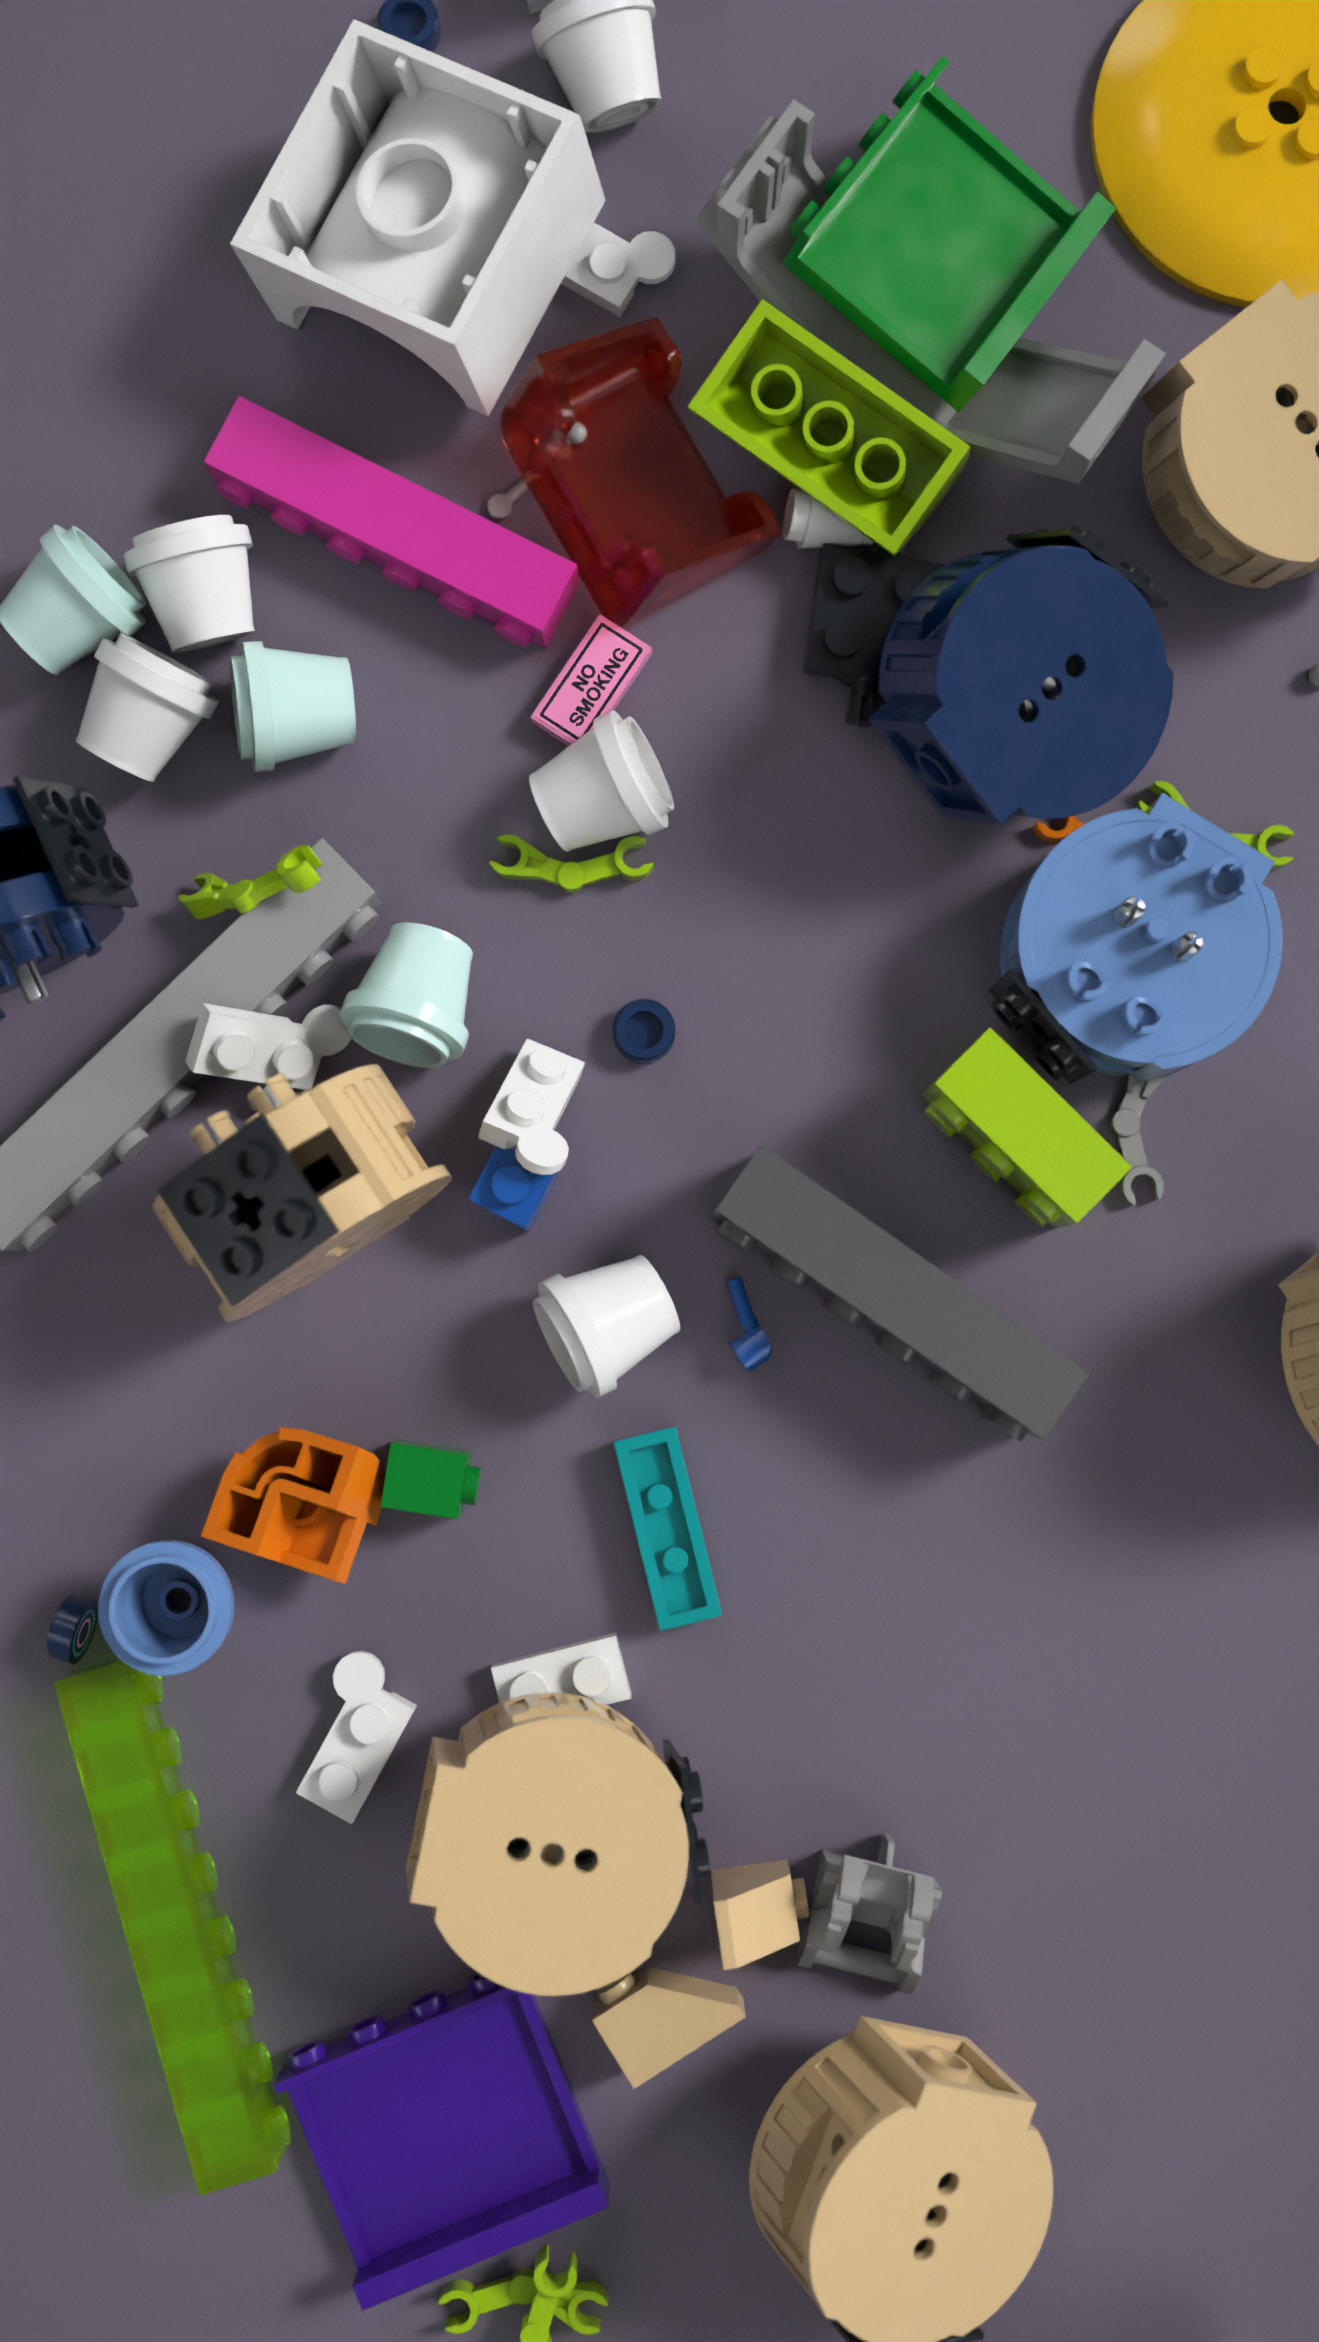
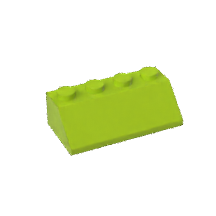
[688,299,970,556]

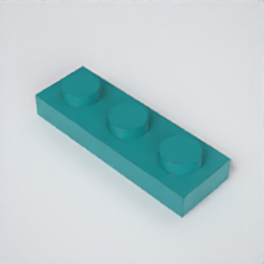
[613,1425,723,1631]

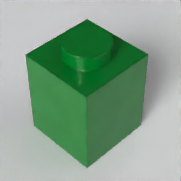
[380,1439,481,1519]

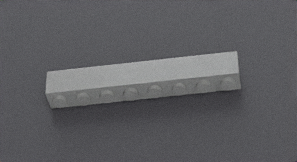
[0,838,383,1252]

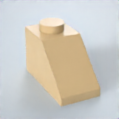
[711,1859,809,1970]
[592,1967,746,2089]

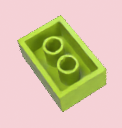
[920,1028,1132,1228]

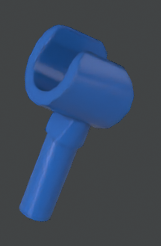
[727,1277,772,1371]

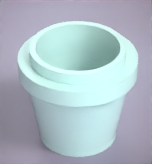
[0,524,146,675]
[230,641,356,772]
[340,922,473,1068]

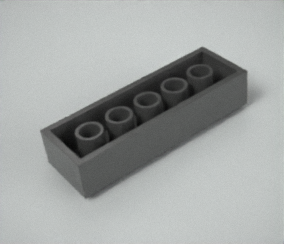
[713,1145,1090,1442]

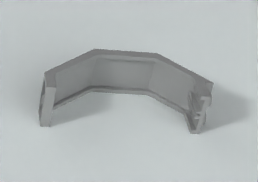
[695,99,1166,484]

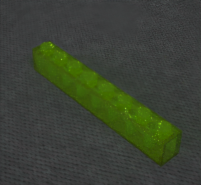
[53,1658,291,2196]

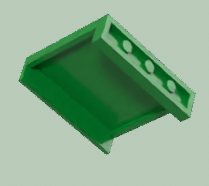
[783,56,1116,413]

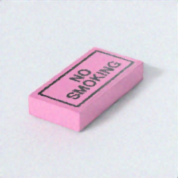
[530,614,652,746]

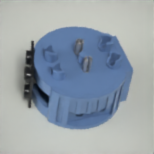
[988,793,1283,1085]

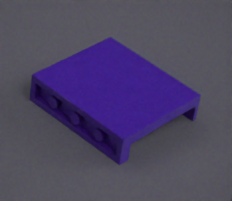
[273,1973,610,2311]

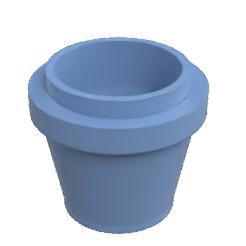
[98,1540,235,1676]

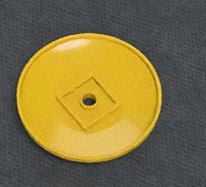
[1090,0,1319,308]

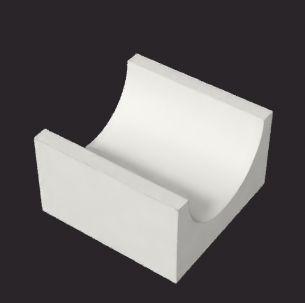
[230,19,606,416]

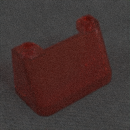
[501,317,782,627]

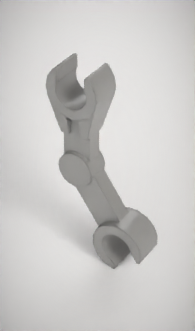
[1110,1074,1166,1206]

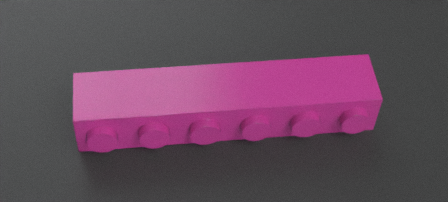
[204,396,579,649]

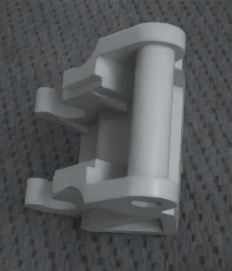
[797,1833,942,1994]

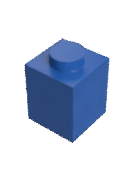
[468,1146,559,1232]

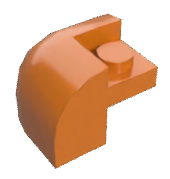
[201,1427,385,1584]

